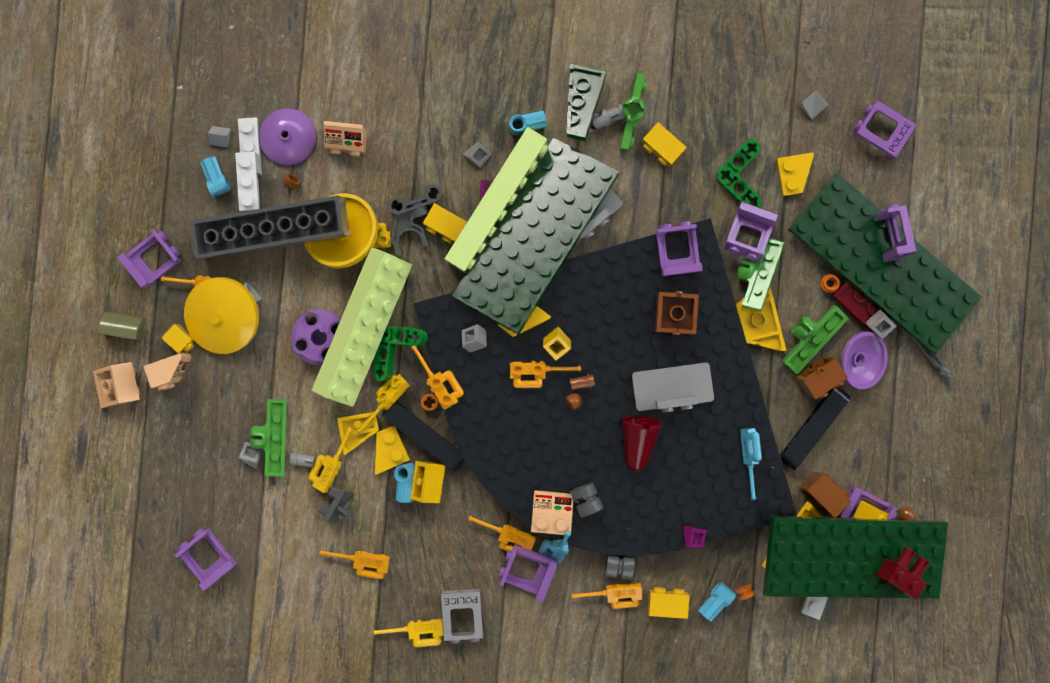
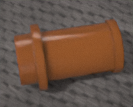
[570,374,595,391]

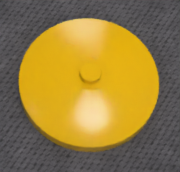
[304,193,378,268]
[184,277,259,354]

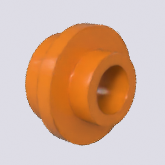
[820,274,840,293]

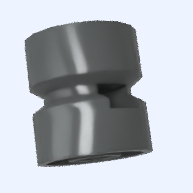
[570,482,603,517]
[605,554,635,580]

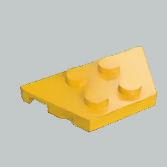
[736,286,786,351]

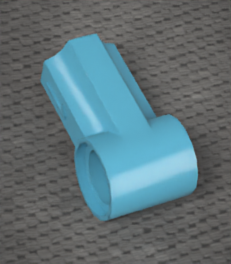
[508,110,547,136]
[200,156,231,198]
[394,463,415,503]
[698,581,736,622]

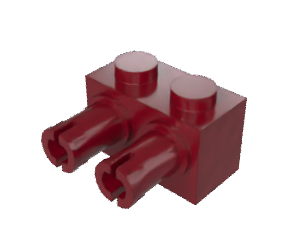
[876,546,930,600]

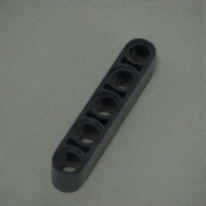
[780,387,851,470]
[381,401,464,472]

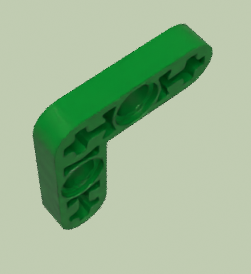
[716,139,762,208]
[373,326,428,382]

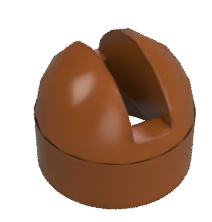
[283,174,300,190]
[565,393,582,411]
[899,507,916,520]

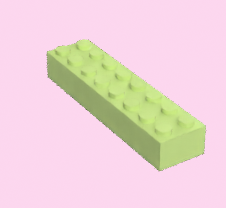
[445,127,548,274]
[311,247,412,407]

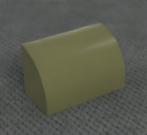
[97,311,145,340]

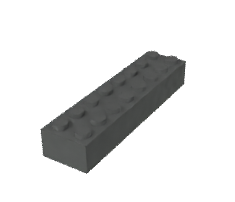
[190,195,350,261]

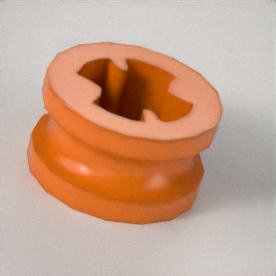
[421,394,438,411]
[736,584,756,600]

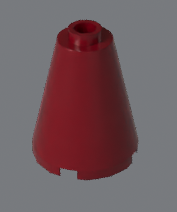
[622,415,661,472]

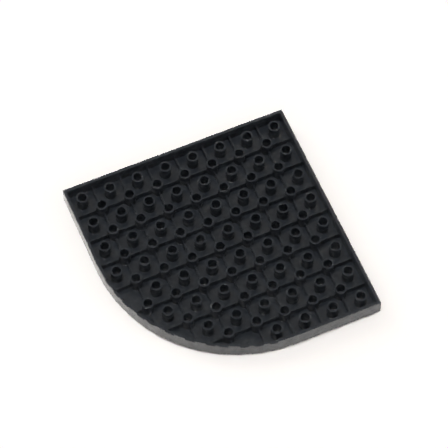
[413,218,797,556]

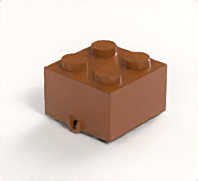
[654,291,699,335]
[793,356,848,400]
[800,471,852,518]

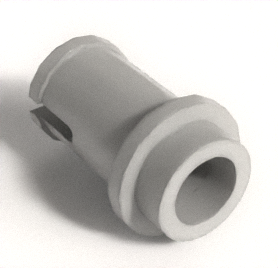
[290,452,315,468]

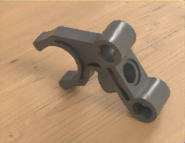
[388,185,442,256]

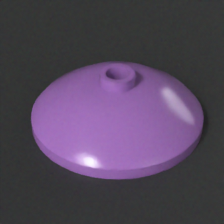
[259,108,317,166]
[841,331,888,389]

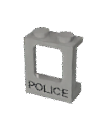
[441,589,483,643]

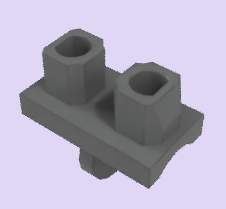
[319,487,353,523]

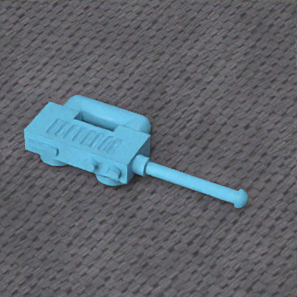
[740,428,762,500]
[539,531,571,564]

